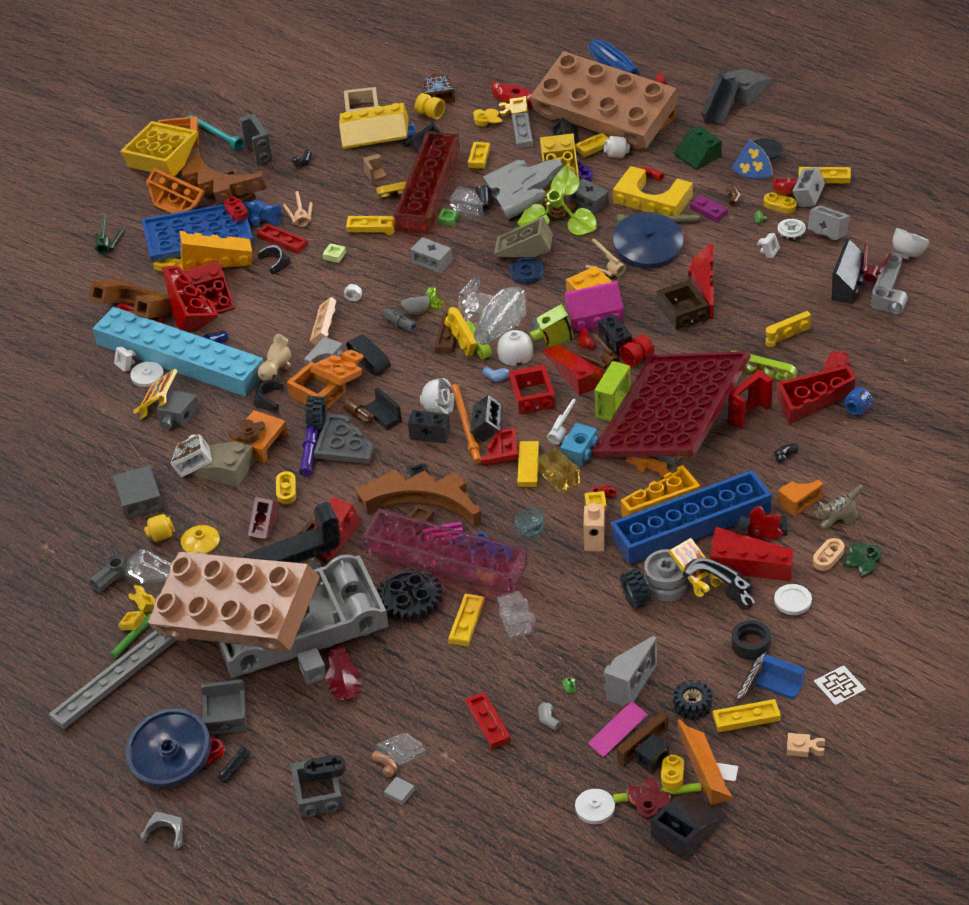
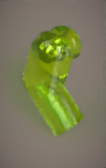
[425,286,443,309]

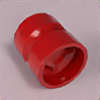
[619,334,655,367]

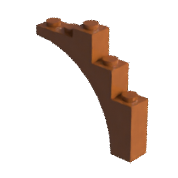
[182,147,267,205]
[355,469,482,527]

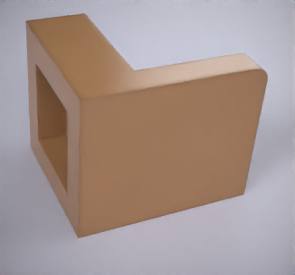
[363,154,387,183]

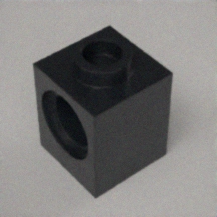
[635,734,669,774]

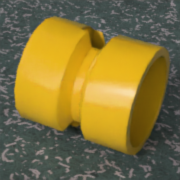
[414,93,445,120]

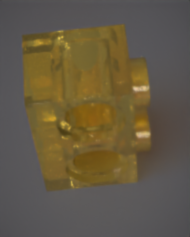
[537,448,580,493]

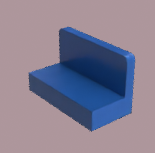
[756,655,805,699]

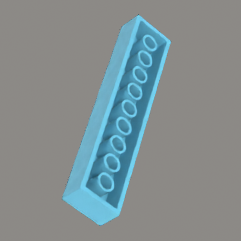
[93,307,264,397]

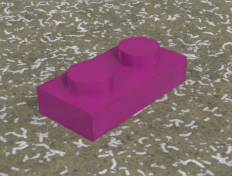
[690,195,728,223]

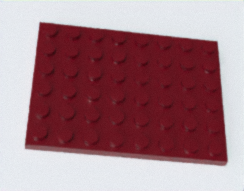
[592,351,751,458]

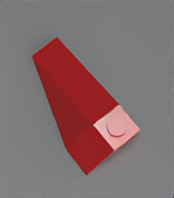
[688,244,714,319]
[162,266,219,331]

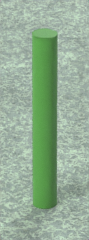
[110,613,152,659]

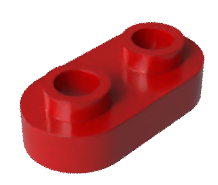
[224,197,248,221]

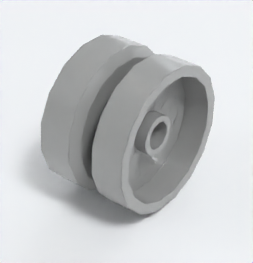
[644,550,689,601]

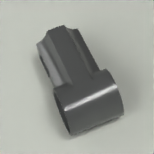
[89,554,128,592]

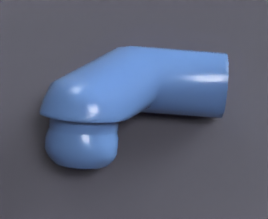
[482,367,509,382]

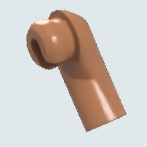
[372,751,398,777]

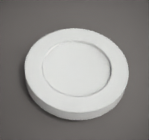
[131,362,164,387]
[774,584,812,615]
[575,789,615,824]

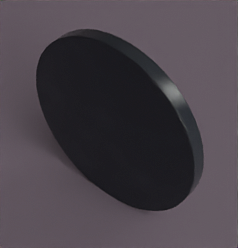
[753,138,783,160]

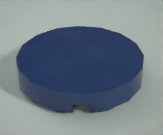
[509,257,544,285]

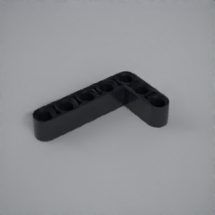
[242,502,340,563]

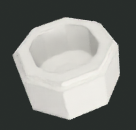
[344,284,362,302]

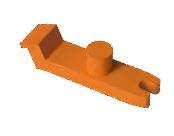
[626,457,668,477]

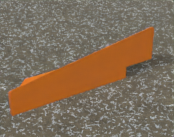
[678,719,732,805]

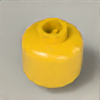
[144,514,175,542]

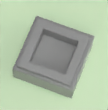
[384,777,415,805]

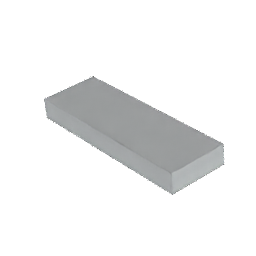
[512,112,533,148]

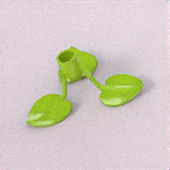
[517,165,597,236]

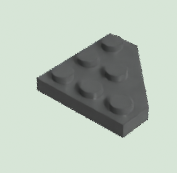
[314,414,374,464]

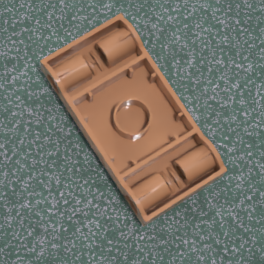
[530,51,679,149]
[148,552,320,653]

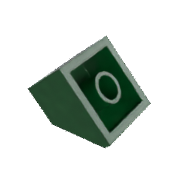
[674,125,722,171]

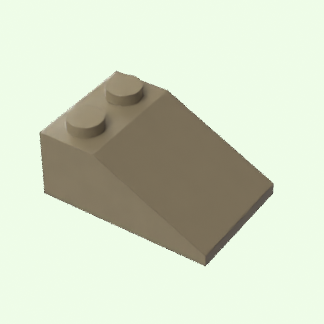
[494,217,553,257]
[189,441,255,487]

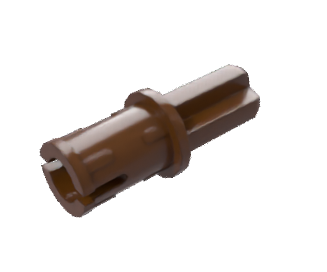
[343,398,374,423]

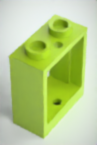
[595,361,631,421]

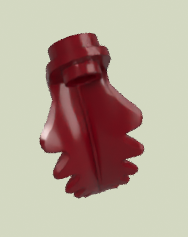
[324,647,361,701]

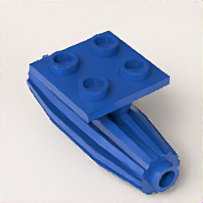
[588,38,639,76]

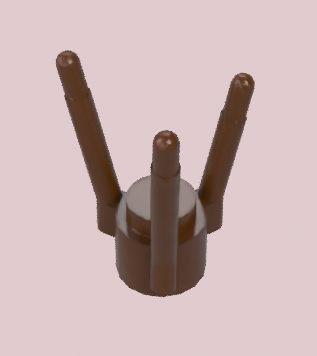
[576,334,620,369]

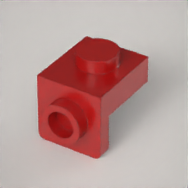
[822,350,852,371]

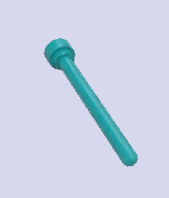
[188,115,244,151]

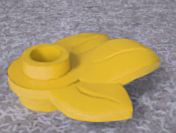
[473,109,503,126]

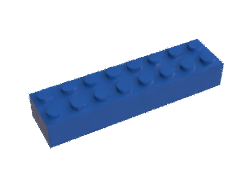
[611,470,772,565]

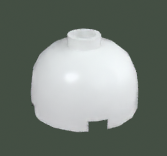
[892,228,929,260]
[497,330,534,366]
[420,378,454,414]

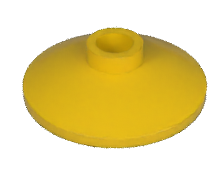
[181,525,220,554]

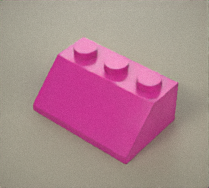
[565,281,624,333]

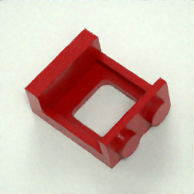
[728,370,773,429]

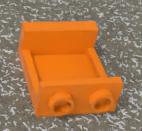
[230,410,288,463]

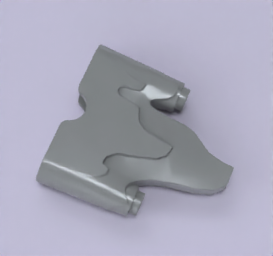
[483,159,563,220]

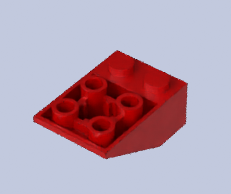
[185,261,235,313]

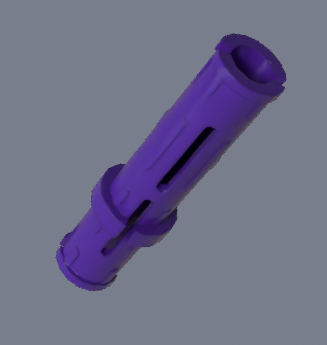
[299,427,318,477]

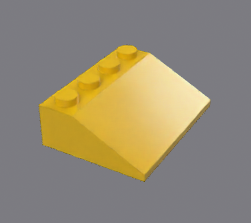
[120,121,198,176]

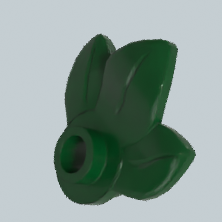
[843,543,882,577]

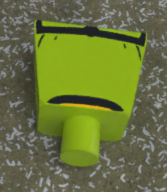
[529,304,575,347]

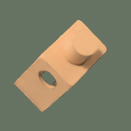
[584,503,605,551]

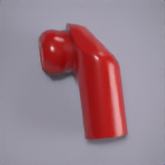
[591,485,617,499]

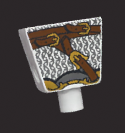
[171,434,212,478]

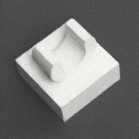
[757,233,780,258]
[114,346,136,372]

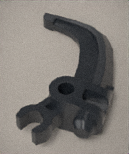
[683,557,755,610]

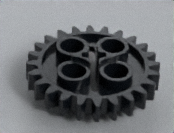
[377,567,443,623]

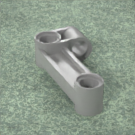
[871,252,908,314]

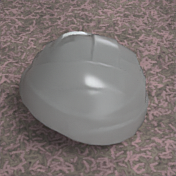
[401,295,430,315]

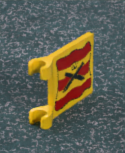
[133,369,177,419]
[668,538,724,597]

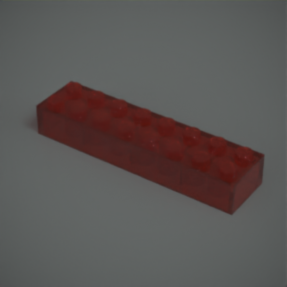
[394,131,460,234]

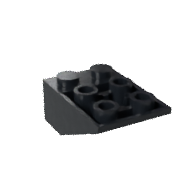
[650,792,727,859]

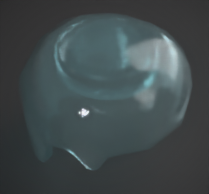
[514,507,545,537]

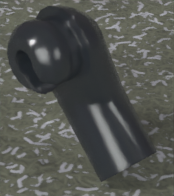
[291,150,312,167]
[774,443,799,462]

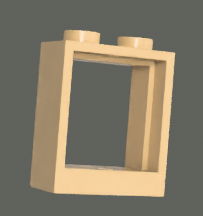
[344,87,378,112]

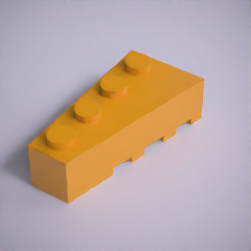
[180,231,252,271]
[620,465,701,518]

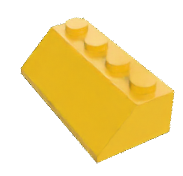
[339,103,409,149]

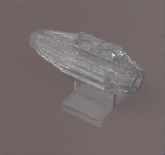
[458,277,528,345]

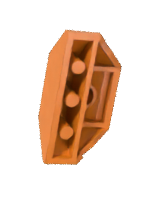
[146,168,205,213]

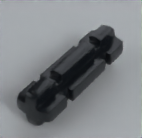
[218,747,251,783]

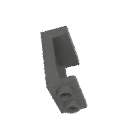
[239,113,272,165]
[113,465,163,519]
[201,679,247,736]

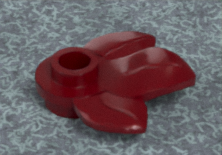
[627,777,671,819]

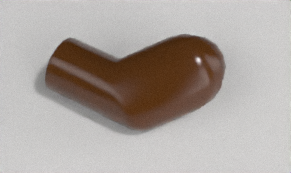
[726,185,742,207]

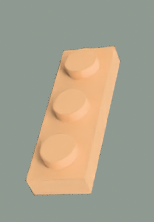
[310,297,336,345]

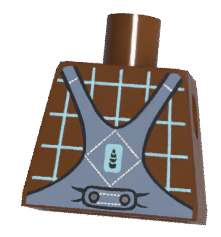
[424,73,455,104]

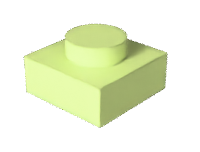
[322,244,346,263]

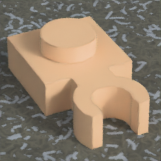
[786,733,825,757]

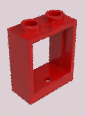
[508,364,556,414]

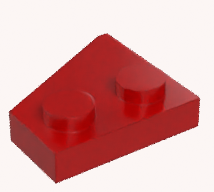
[481,427,519,466]

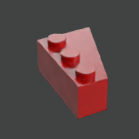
[313,496,363,562]

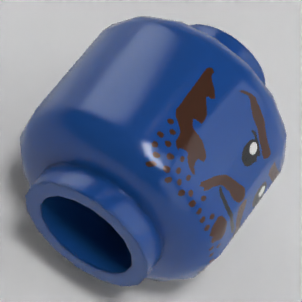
[844,387,873,416]

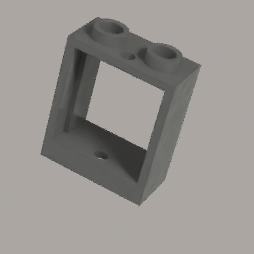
[290,760,344,818]

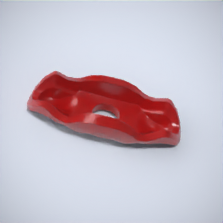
[491,81,533,109]

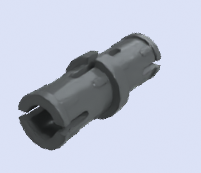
[383,308,417,333]

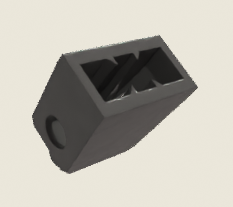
[157,389,199,430]

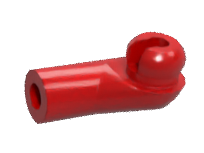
[640,166,664,181]
[578,329,596,350]

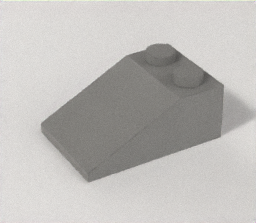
[604,636,657,707]

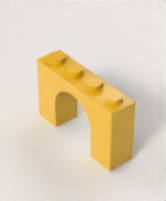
[613,166,693,216]

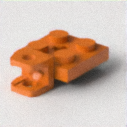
[310,350,363,385]

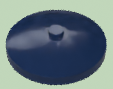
[613,212,683,268]
[126,708,211,788]

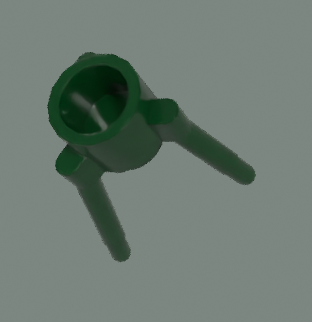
[95,214,125,254]

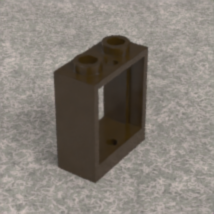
[656,280,709,330]

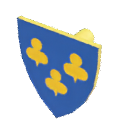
[731,140,773,178]

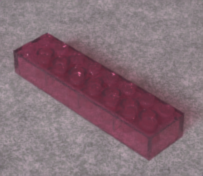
[362,508,528,594]

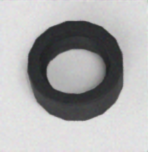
[731,620,771,660]

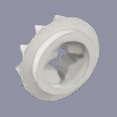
[778,219,806,240]

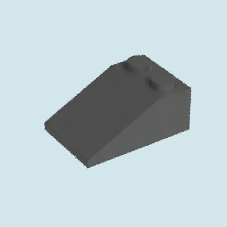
[726,69,773,106]

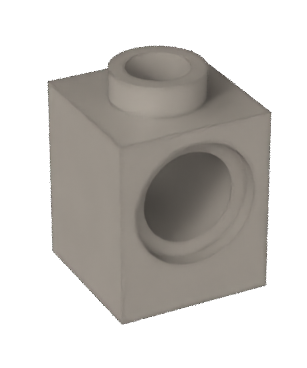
[297,647,326,685]

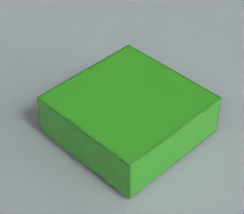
[437,209,459,226]

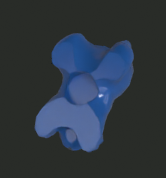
[243,200,283,226]

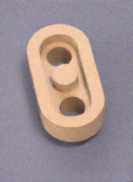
[813,538,844,571]

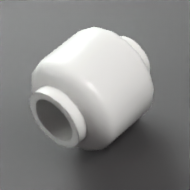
[604,136,630,159]

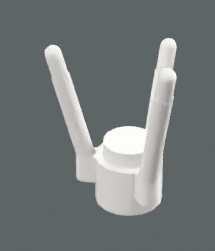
[547,399,576,445]

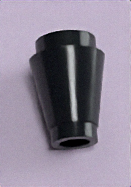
[474,185,491,211]

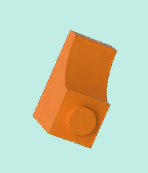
[778,480,823,517]

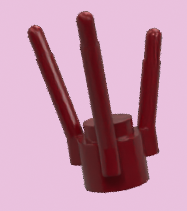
[861,243,892,284]

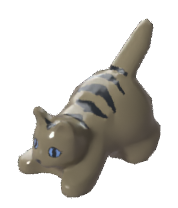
[814,485,863,529]

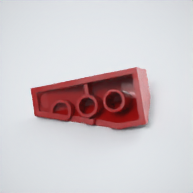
[543,344,605,395]

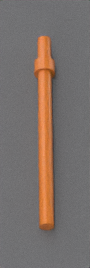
[451,384,481,464]

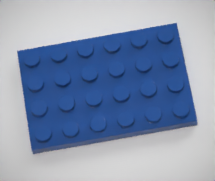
[141,201,254,262]

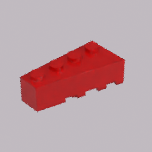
[776,365,856,425]
[710,527,794,581]

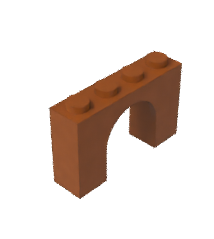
[89,279,172,318]

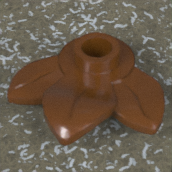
[542,201,577,220]
[228,419,265,444]

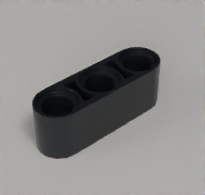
[346,334,391,375]

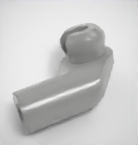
[538,703,561,731]

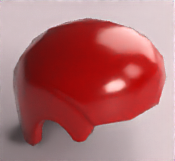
[773,178,798,197]

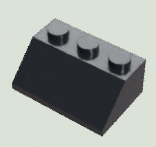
[831,239,869,304]

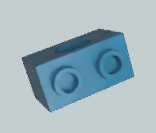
[560,423,599,467]

